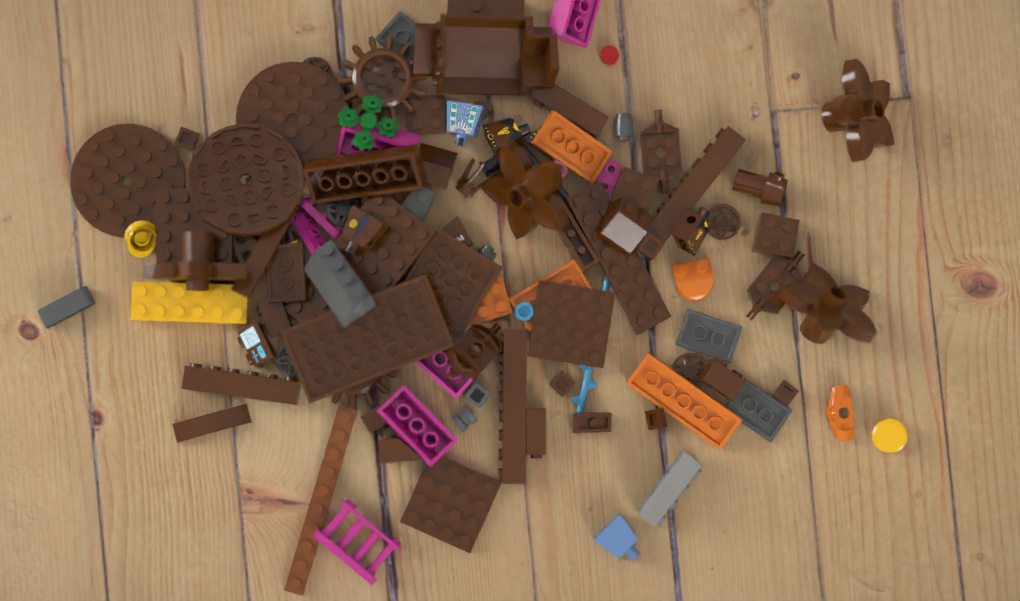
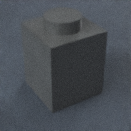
[464,382,491,409]

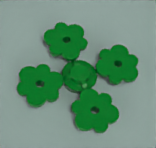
[337,95,399,151]

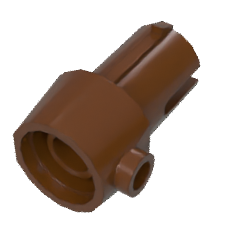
[732,169,788,206]

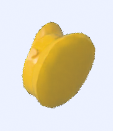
[124,220,157,258]
[872,419,908,453]

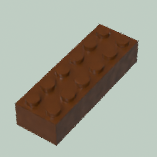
[303,144,427,204]

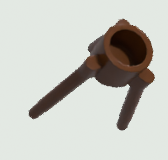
[455,159,502,198]

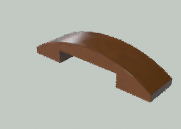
[172,404,252,443]

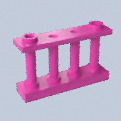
[312,499,402,585]

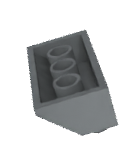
[304,240,376,327]

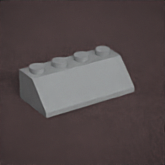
[635,451,702,527]

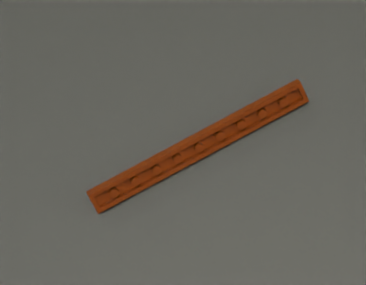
[284,405,358,596]

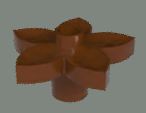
[822,59,894,162]
[481,140,569,240]
[143,232,247,291]
[778,263,877,344]

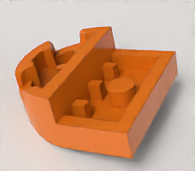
[672,258,713,302]

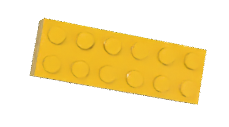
[131,281,250,325]

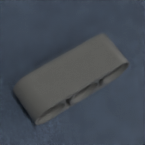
[37,286,96,329]

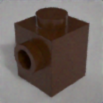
[361,405,389,433]

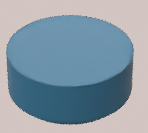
[515,302,534,321]

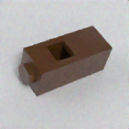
[526,408,546,458]

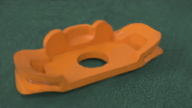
[826,385,855,441]

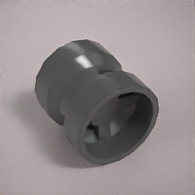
[451,406,478,432]

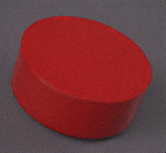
[600,45,619,65]

